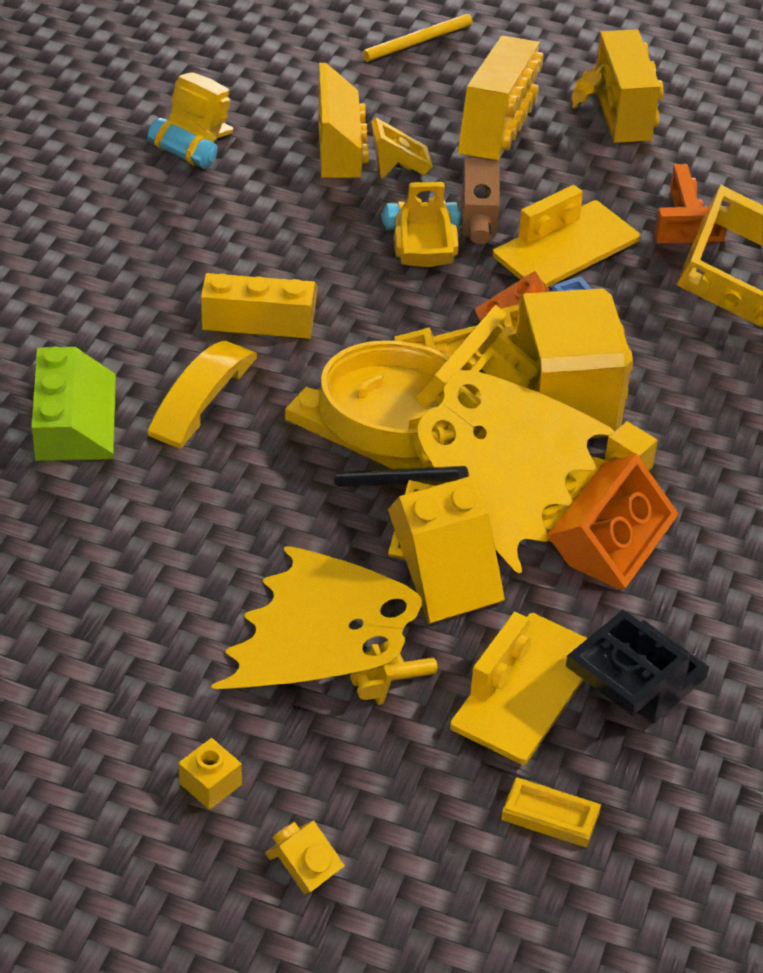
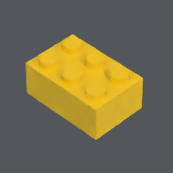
[596,29,664,143]

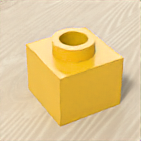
[605,421,658,470]
[178,738,242,810]

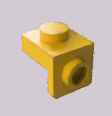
[265,820,345,895]

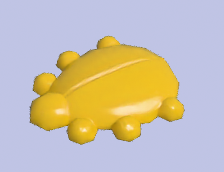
[571,66,603,109]

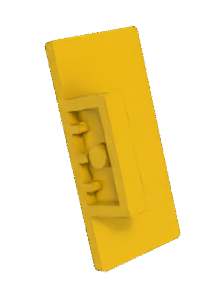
[492,185,641,287]
[450,611,587,765]

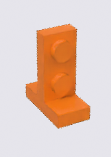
[654,164,728,243]

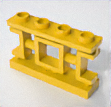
[415,305,541,439]

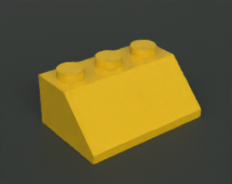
[318,63,369,178]
[201,273,318,339]

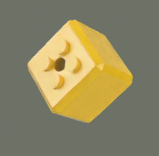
[515,288,633,438]

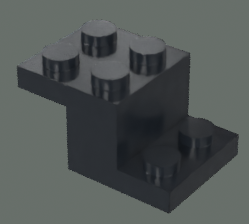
[566,609,710,724]

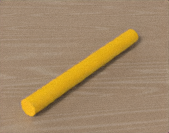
[363,14,473,62]

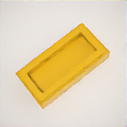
[501,777,601,848]

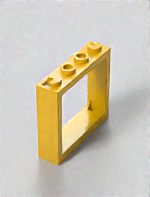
[676,185,763,328]

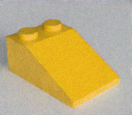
[388,475,505,625]

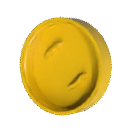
[319,341,465,458]

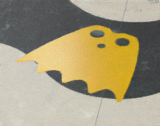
[417,370,614,574]
[211,546,422,689]

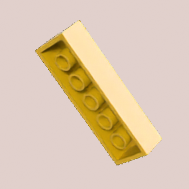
[458,36,544,161]

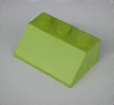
[32,347,116,461]

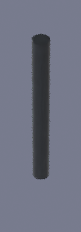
[334,466,469,487]

